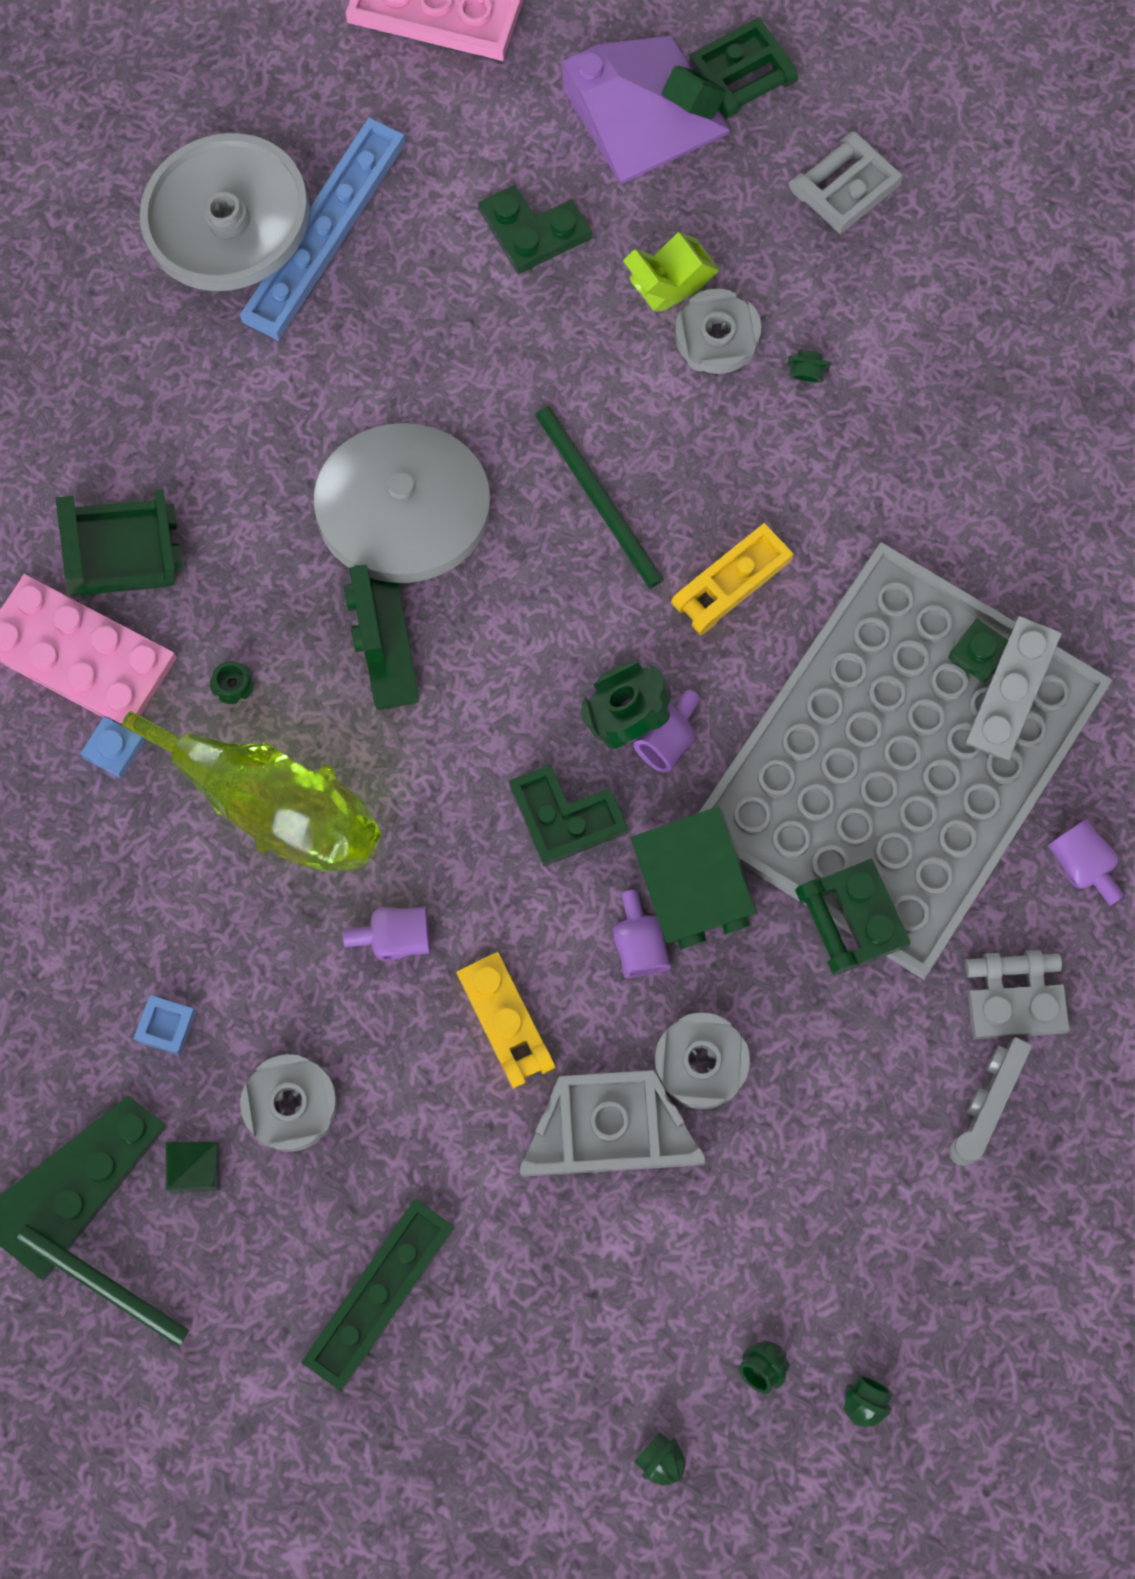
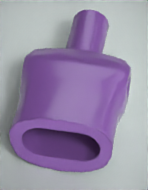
[633,690,700,772]
[1048,819,1125,906]
[612,890,671,978]
[343,906,431,961]

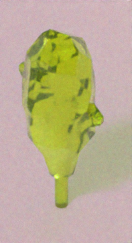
[122,711,382,872]

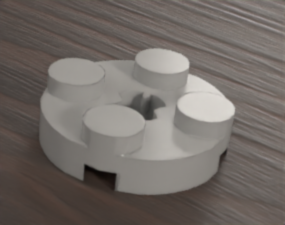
[675,289,761,374]
[655,1013,750,1110]
[240,1054,337,1152]

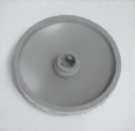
[140,133,310,291]
[314,423,490,583]

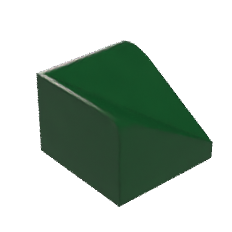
[662,65,727,119]
[165,1142,220,1194]

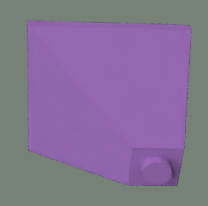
[562,36,730,185]

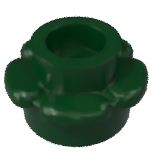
[210,661,254,704]

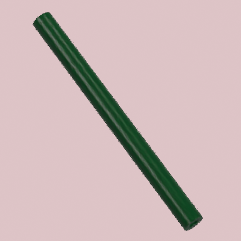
[536,407,664,589]

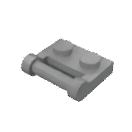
[789,131,903,235]

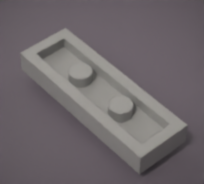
[965,616,1062,761]

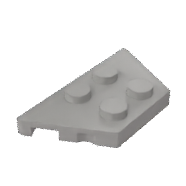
[520,1070,705,1177]

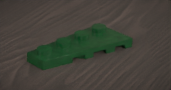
[0,1096,167,1280]

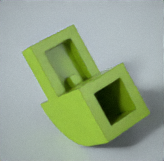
[623,232,720,311]

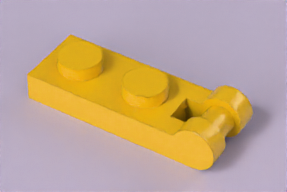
[671,523,794,635]
[456,952,555,1089]

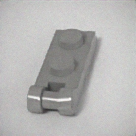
[949,1037,1033,1166]

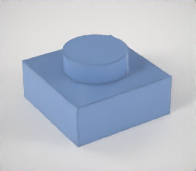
[80,716,145,779]
[133,995,197,1056]

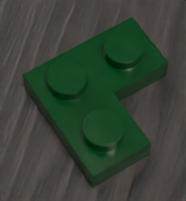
[478,185,592,275]
[509,764,628,867]

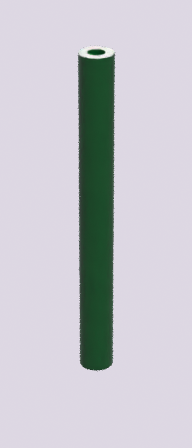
[16,1224,190,1347]

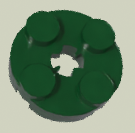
[581,662,671,749]

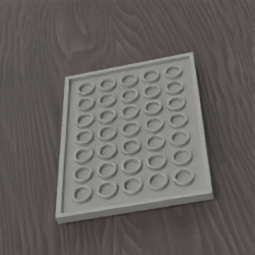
[699,542,1113,980]

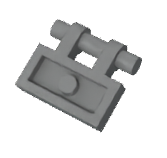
[965,950,1070,1040]

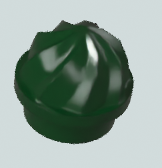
[739,1341,790,1394]
[844,1375,893,1427]
[634,1432,685,1486]

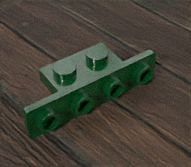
[343,564,419,710]

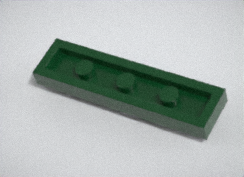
[301,1199,455,1392]

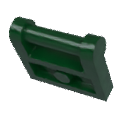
[689,17,798,119]
[795,858,911,976]

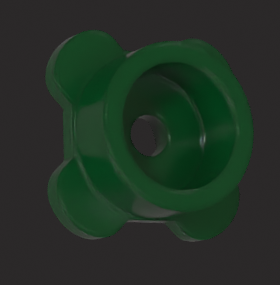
[787,350,831,383]

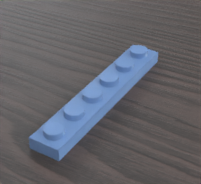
[240,118,406,341]

